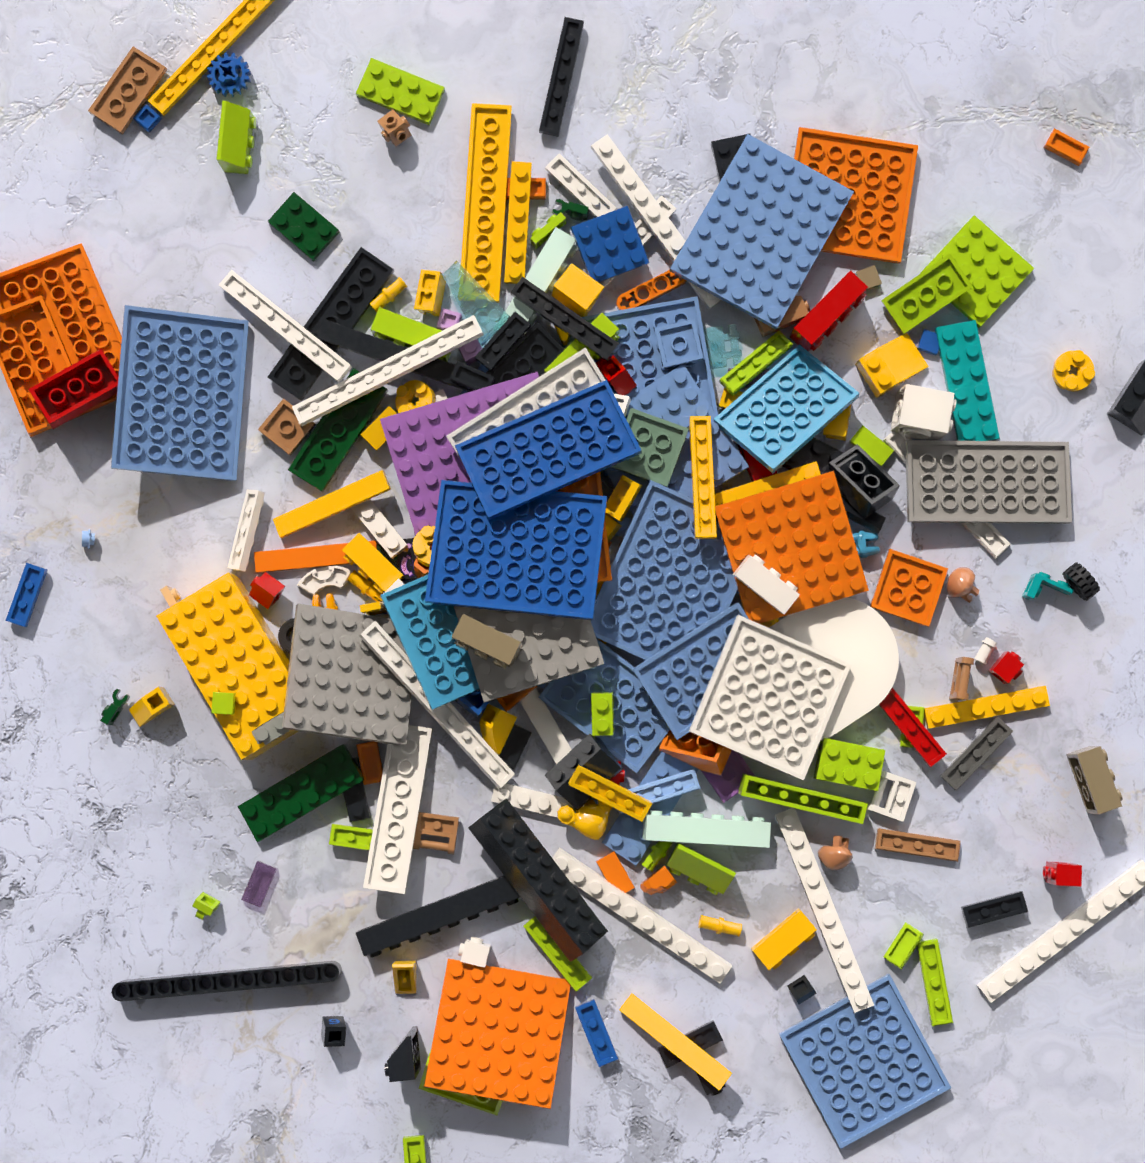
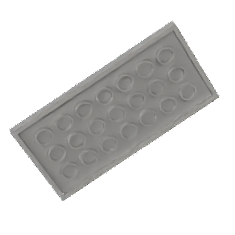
[905,440,1072,524]

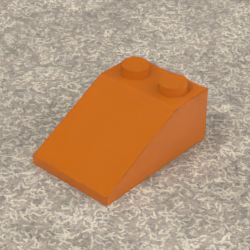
[659,730,732,775]

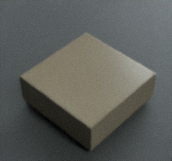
[855,265,882,291]

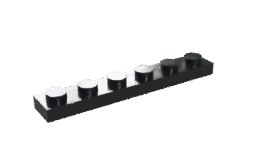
[539,17,584,137]
[510,276,620,362]

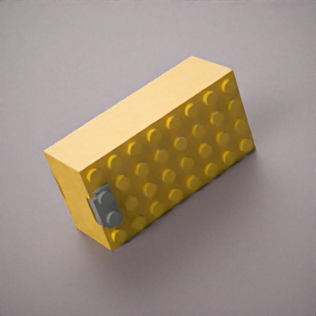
[156,572,298,760]

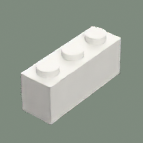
[733,555,800,614]

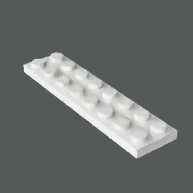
[446,348,605,460]
[363,725,433,894]

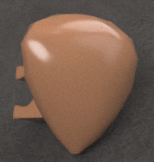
[947,567,979,603]
[818,836,853,870]

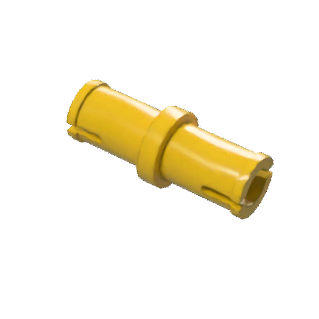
[369,277,408,312]
[347,570,384,602]
[698,915,742,937]

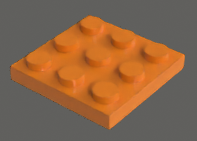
[870,549,948,627]

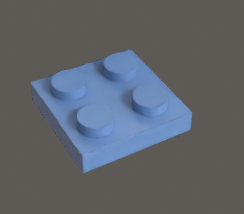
[655,319,704,369]

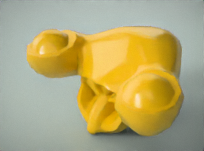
[557,800,613,840]

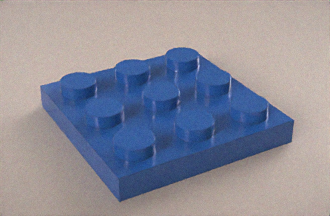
[570,206,649,283]

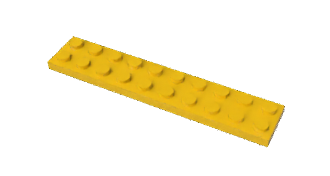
[459,103,512,303]

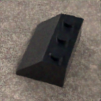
[1107,360,1145,435]
[545,734,623,810]
[384,1026,421,1082]

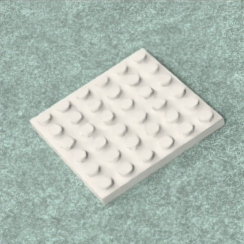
[689,615,851,780]

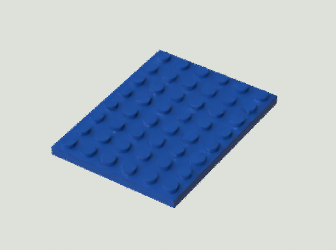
[425,480,607,620]

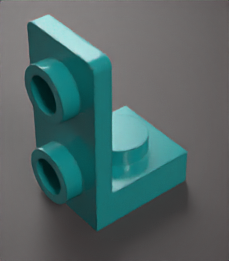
[1022,572,1074,600]

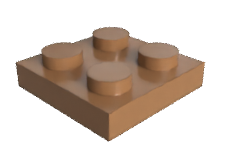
[258,398,316,456]

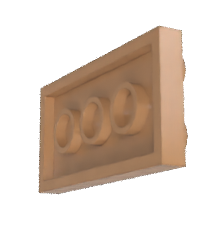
[88,46,167,135]

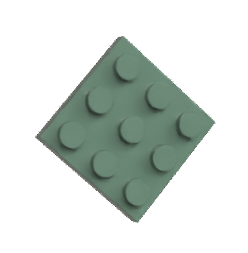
[611,408,689,488]

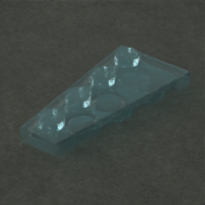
[442,260,510,346]

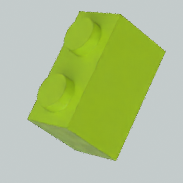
[591,692,614,736]

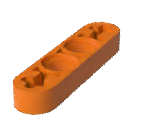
[616,270,687,310]

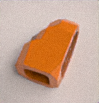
[640,866,677,895]

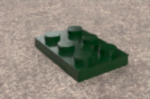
[268,192,340,262]

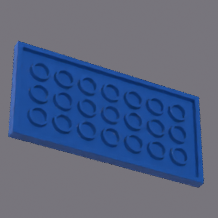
[455,380,642,520]

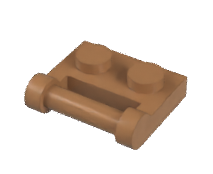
[949,657,974,700]
[413,812,459,855]

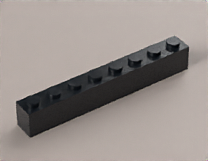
[356,876,520,958]

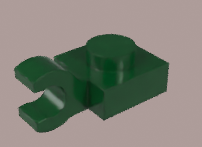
[552,199,589,221]
[100,689,130,725]

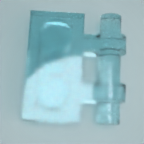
[703,324,742,369]

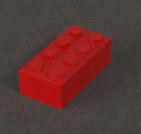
[790,270,868,352]
[28,349,118,429]

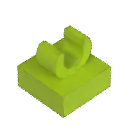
[192,892,221,920]

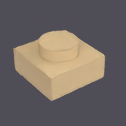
[160,586,181,607]

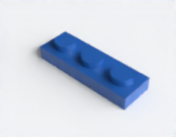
[5,563,48,627]
[575,999,618,1067]

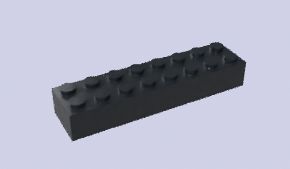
[468,798,608,962]

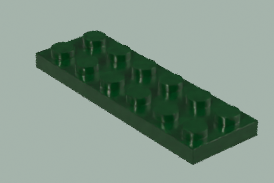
[288,368,388,492]
[237,744,365,842]

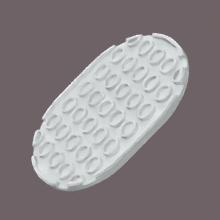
[769,597,899,741]

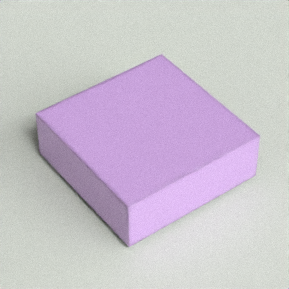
[436,308,462,330]

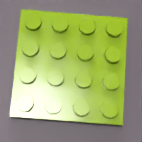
[920,215,1034,328]

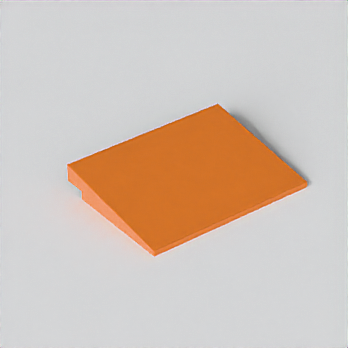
[0,243,122,437]

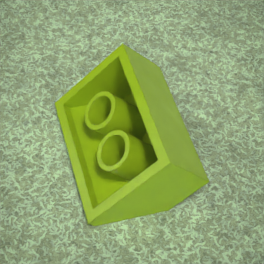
[216,100,256,174]
[666,842,736,895]

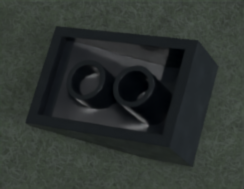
[828,444,900,518]

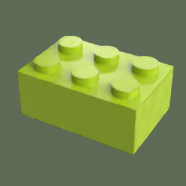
[813,738,886,791]

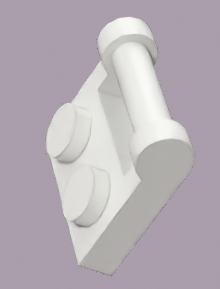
[867,771,916,822]

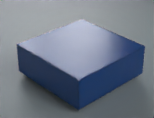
[133,104,162,133]
[917,329,939,356]

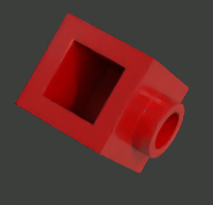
[249,572,285,609]
[988,651,1024,684]

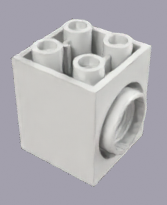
[890,384,956,440]

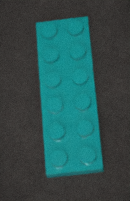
[935,320,1000,441]

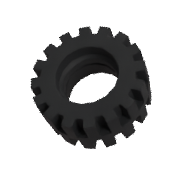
[1062,562,1100,601]

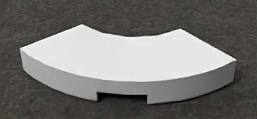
[297,566,353,595]

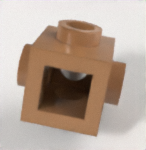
[377,110,412,147]

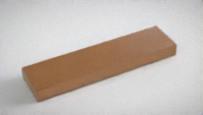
[874,828,961,862]

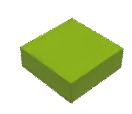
[212,692,236,715]

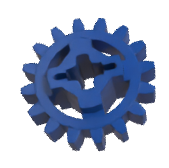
[207,52,252,97]

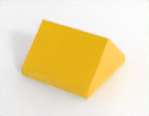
[552,264,604,317]

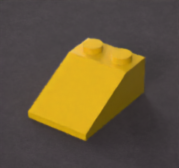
[855,333,929,398]

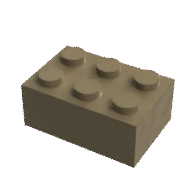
[452,614,523,669]
[1066,746,1123,815]

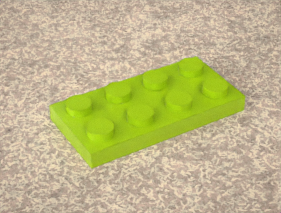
[356,58,445,126]
[881,253,973,334]

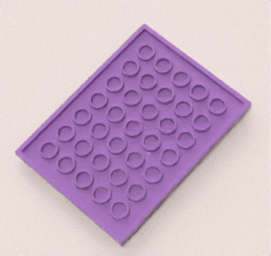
[380,372,539,535]

